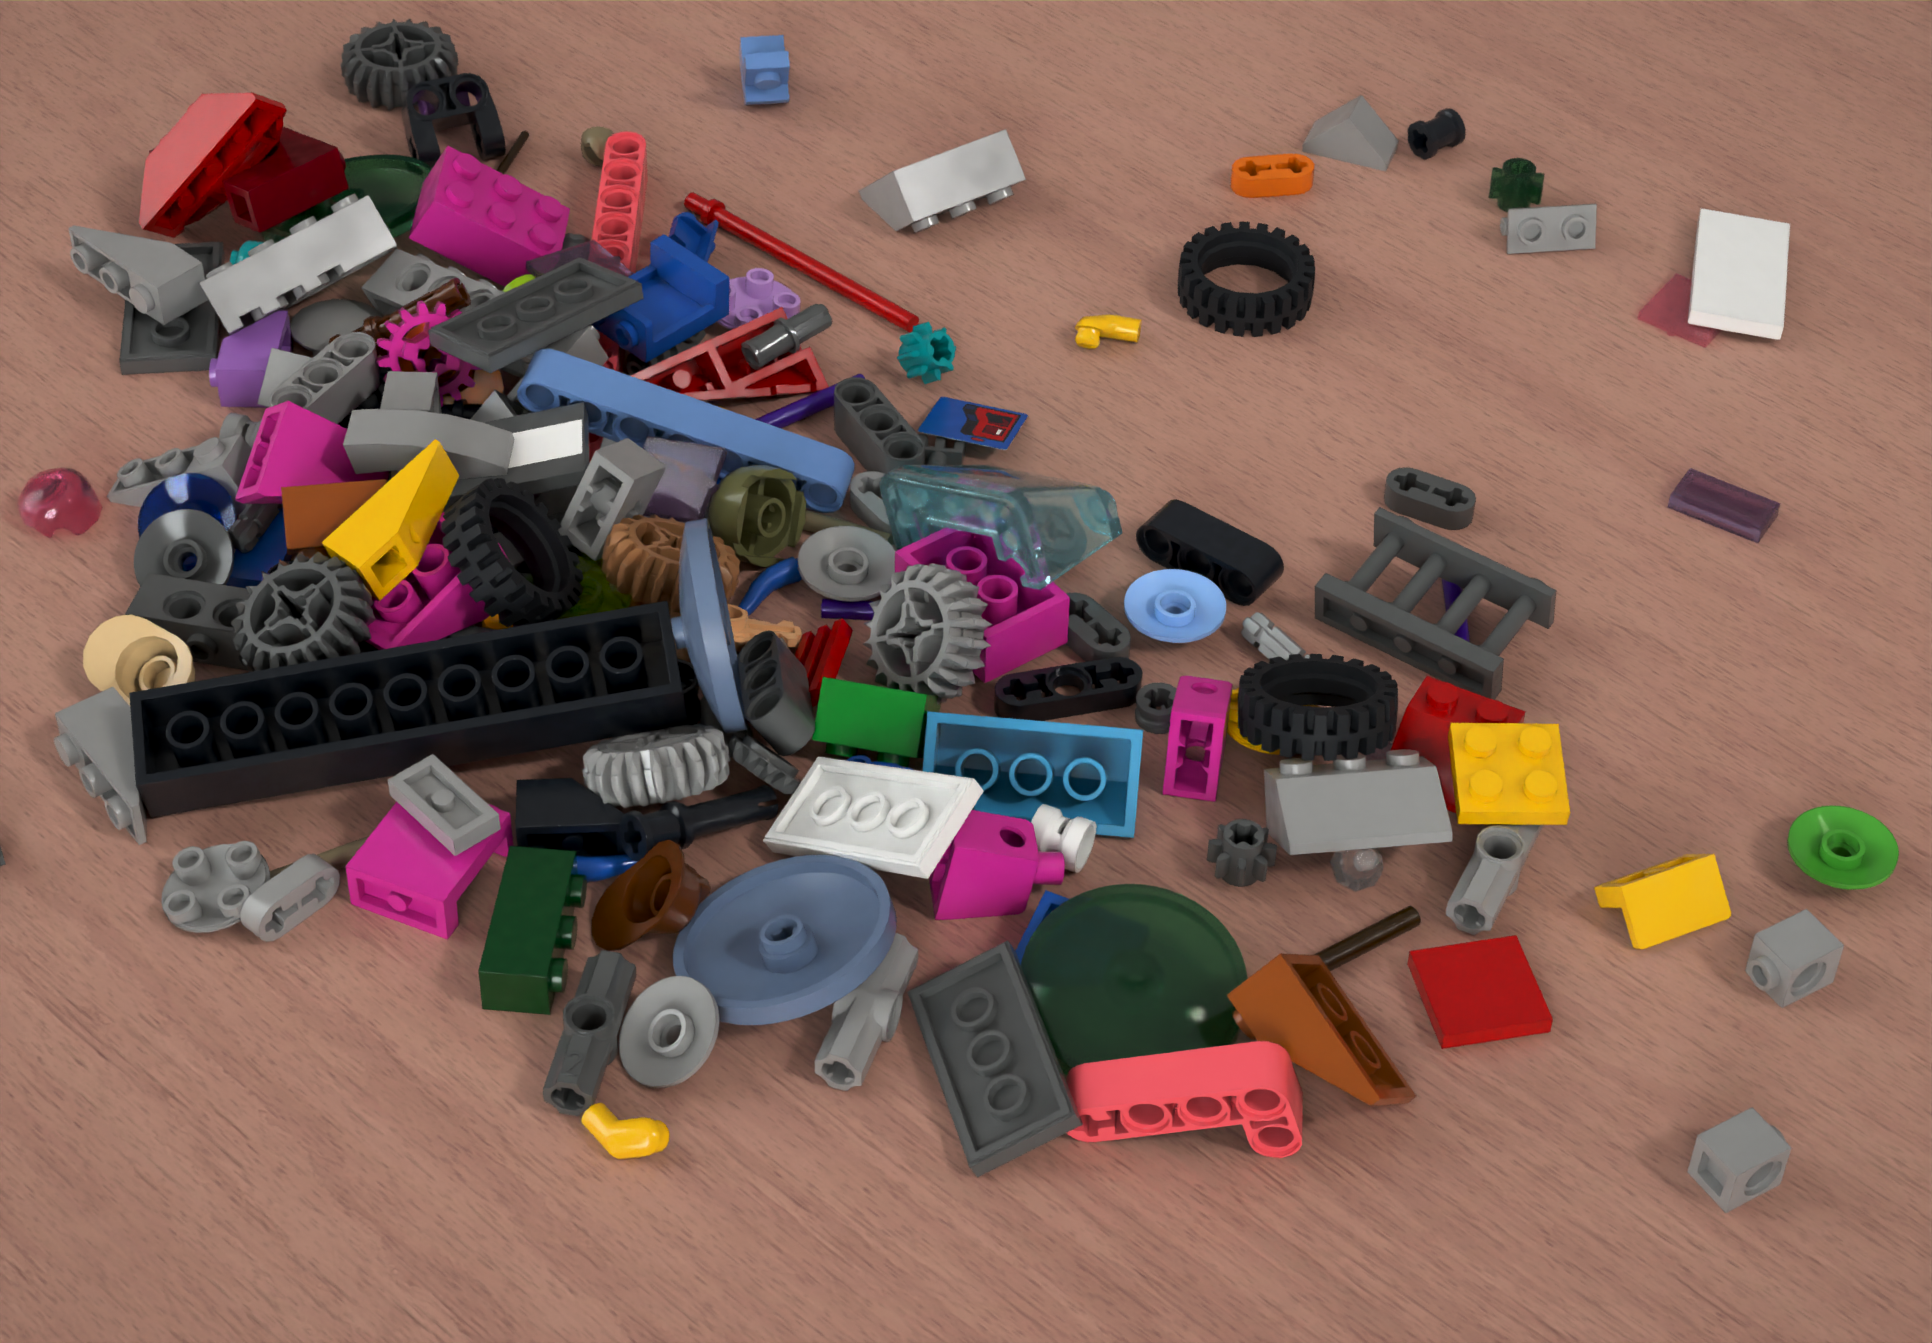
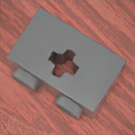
[558,438,667,561]

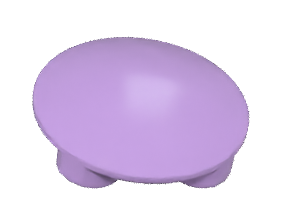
[717,268,800,330]

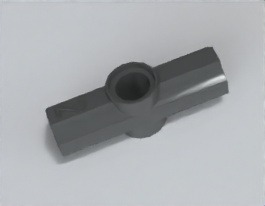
[543,950,636,1116]

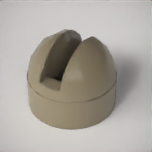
[581,127,614,166]

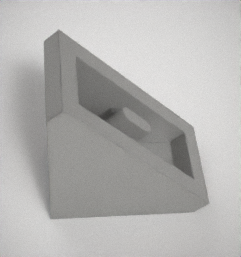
[1302,95,1399,171]

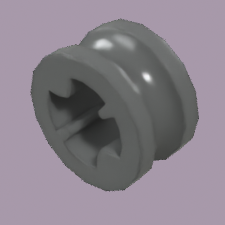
[1135,683,1177,734]

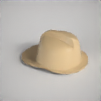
[83,614,196,706]

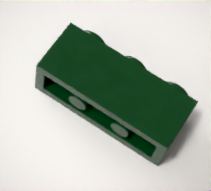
[478,846,587,1015]

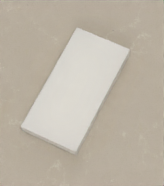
[1688,208,1790,340]
[763,757,984,879]

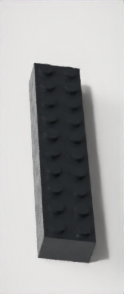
[129,601,689,818]

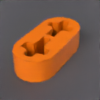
[1230,153,1314,198]

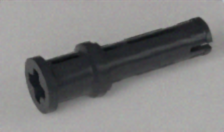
[619,785,779,862]

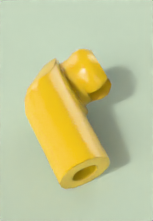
[1075,314,1142,349]
[582,1103,670,1159]

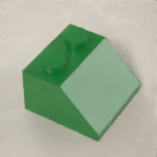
[812,677,941,767]

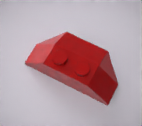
[139,92,287,238]

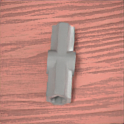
[1446,824,1544,935]
[815,933,918,1091]

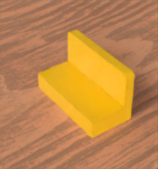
[1594,854,1731,949]

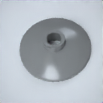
[797,526,895,602]
[619,976,719,1088]

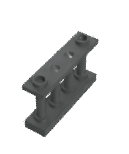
[1315,507,1557,700]

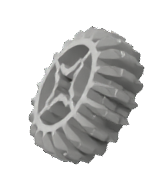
[863,563,992,704]
[582,723,730,808]

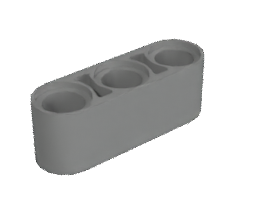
[269,332,380,424]

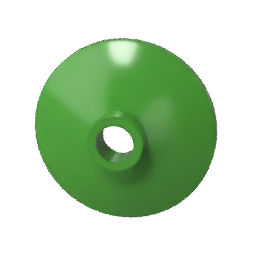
[1787,805,1899,890]

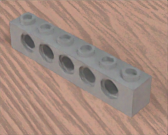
[361,249,609,378]

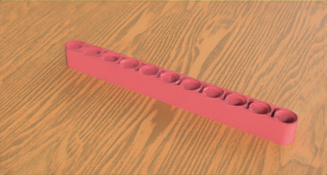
[588,131,648,463]

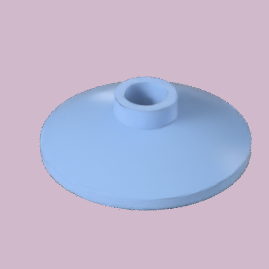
[1124,569,1226,643]

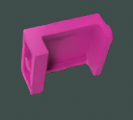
[345,802,513,940]

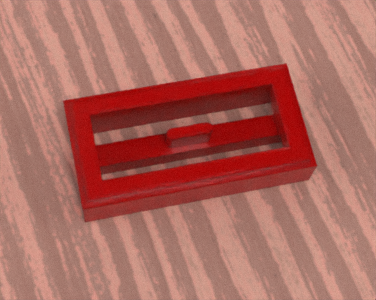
[795,618,853,707]

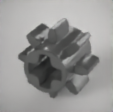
[1207,819,1277,887]

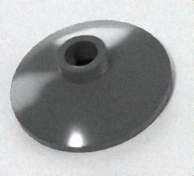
[134,509,235,587]

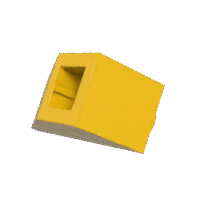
[321,439,459,601]

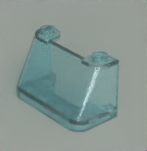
[879,465,1123,590]

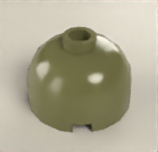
[708,465,806,567]

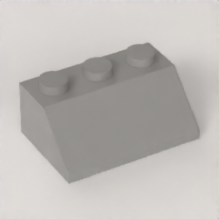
[859,129,1026,233]
[1264,749,1453,855]

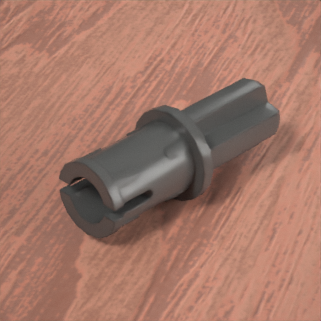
[741,304,832,370]

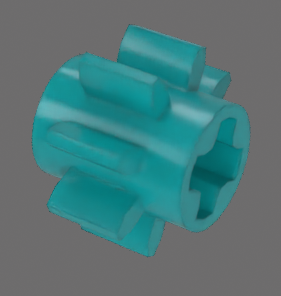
[897,322,957,384]

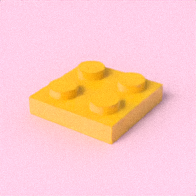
[1448,723,1570,825]

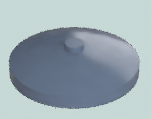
[671,518,748,734]
[673,855,897,1025]

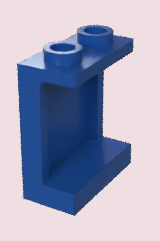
[591,234,730,363]

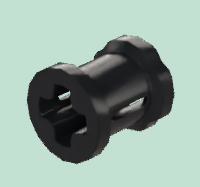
[1407,108,1466,160]

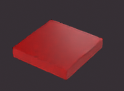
[1407,935,1553,1049]

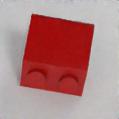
[1390,676,1526,813]

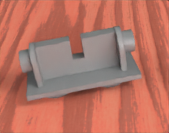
[1500,203,1597,254]

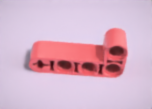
[1066,1041,1303,1158]

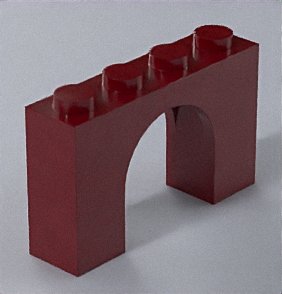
[149,127,349,233]

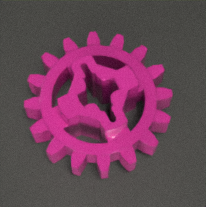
[376,301,481,407]

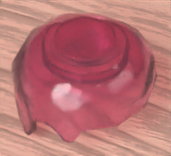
[17,467,103,538]

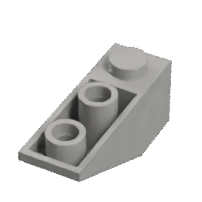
[68,226,208,325]
[107,434,252,520]
[54,687,147,845]

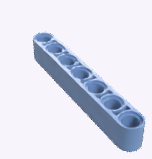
[517,348,855,513]

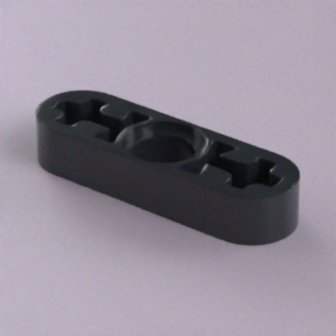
[994,657,1142,721]

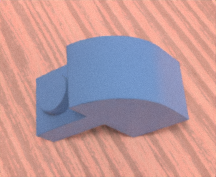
[739,35,790,105]

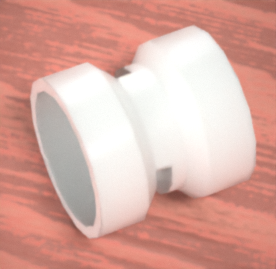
[1031,804,1097,873]

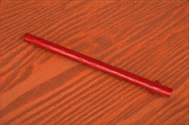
[684,192,919,333]

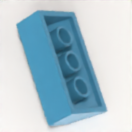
[922,711,1143,838]

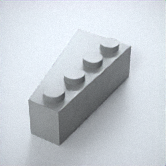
[200,194,397,336]

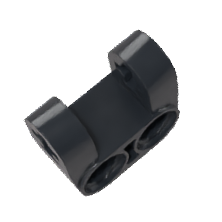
[402,73,506,174]

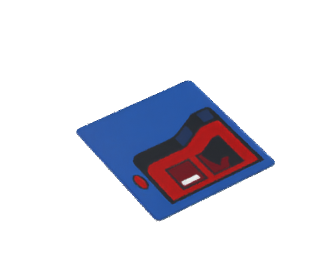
[918,397,1028,450]

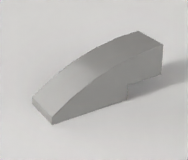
[343,408,514,479]

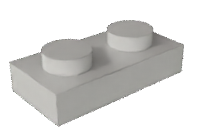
[388,754,501,856]

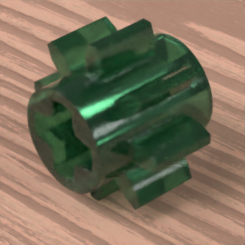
[1488,158,1545,213]

